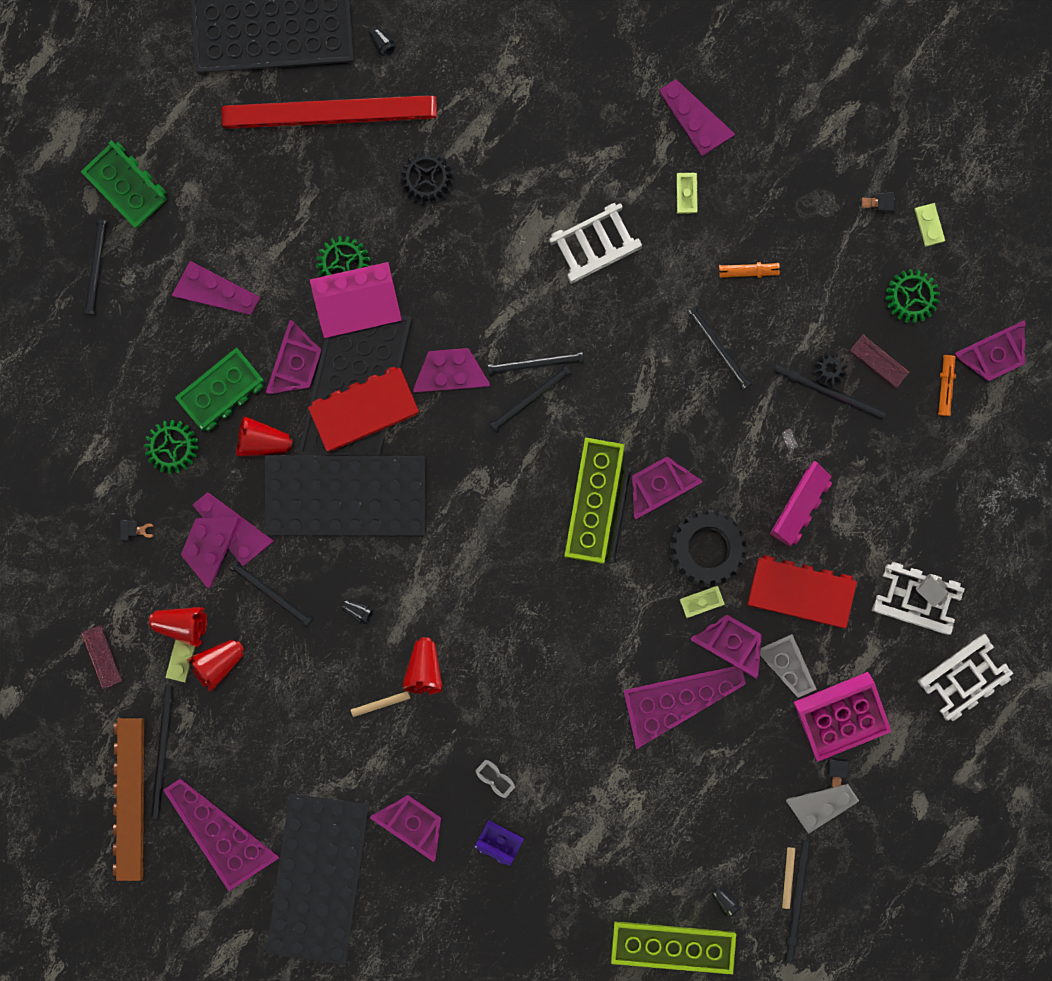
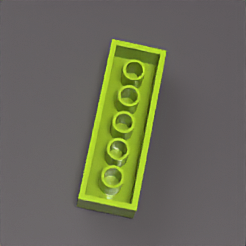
[565,438,625,564]
[611,921,736,974]

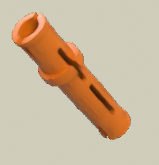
[719,262,780,278]
[938,355,956,416]

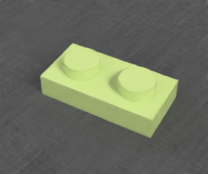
[677,173,697,214]
[914,203,945,247]
[680,586,725,618]
[166,640,195,683]

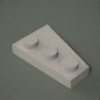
[760,634,817,698]
[786,784,859,834]

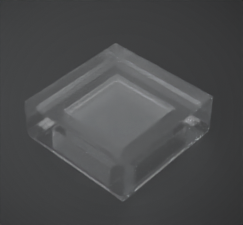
[782,428,798,451]

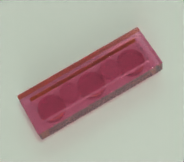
[850,335,909,388]
[82,625,122,689]

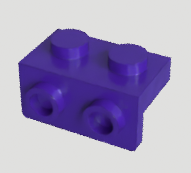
[475,820,524,866]

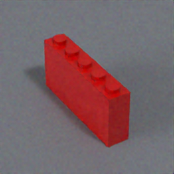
[308,367,420,453]
[747,555,857,629]

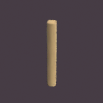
[351,692,410,717]
[782,847,795,909]

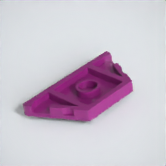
[266,320,322,394]
[954,321,1026,382]
[413,348,490,393]
[632,457,703,520]
[181,517,240,588]
[690,615,762,679]
[370,795,441,862]

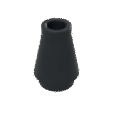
[368,26,395,56]
[342,599,373,624]
[712,887,741,918]

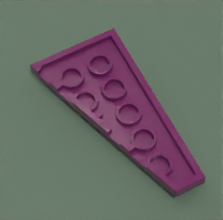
[623,666,745,749]
[163,779,280,891]

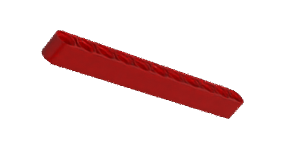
[221,96,437,129]

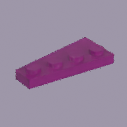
[659,79,735,156]
[171,261,261,316]
[193,492,274,567]

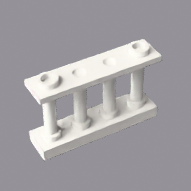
[550,203,642,284]

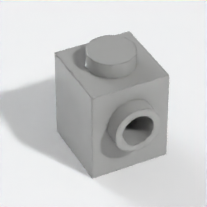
[916,574,948,607]

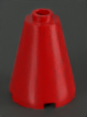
[236,417,292,456]
[149,607,207,647]
[402,638,443,694]
[187,639,244,692]

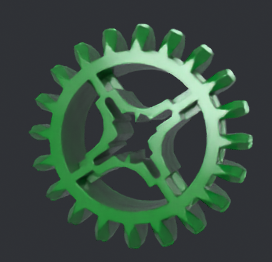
[316,236,370,276]
[886,269,940,323]
[144,420,199,474]

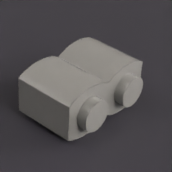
[476,760,515,798]

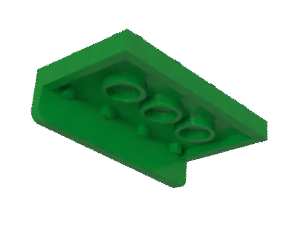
[81,140,168,229]
[175,348,265,432]

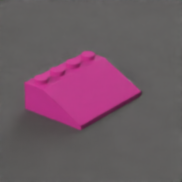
[310,262,402,338]
[769,461,832,546]
[794,672,892,762]

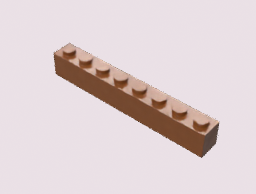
[113,719,144,881]

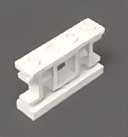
[872,562,965,635]
[918,634,1013,721]

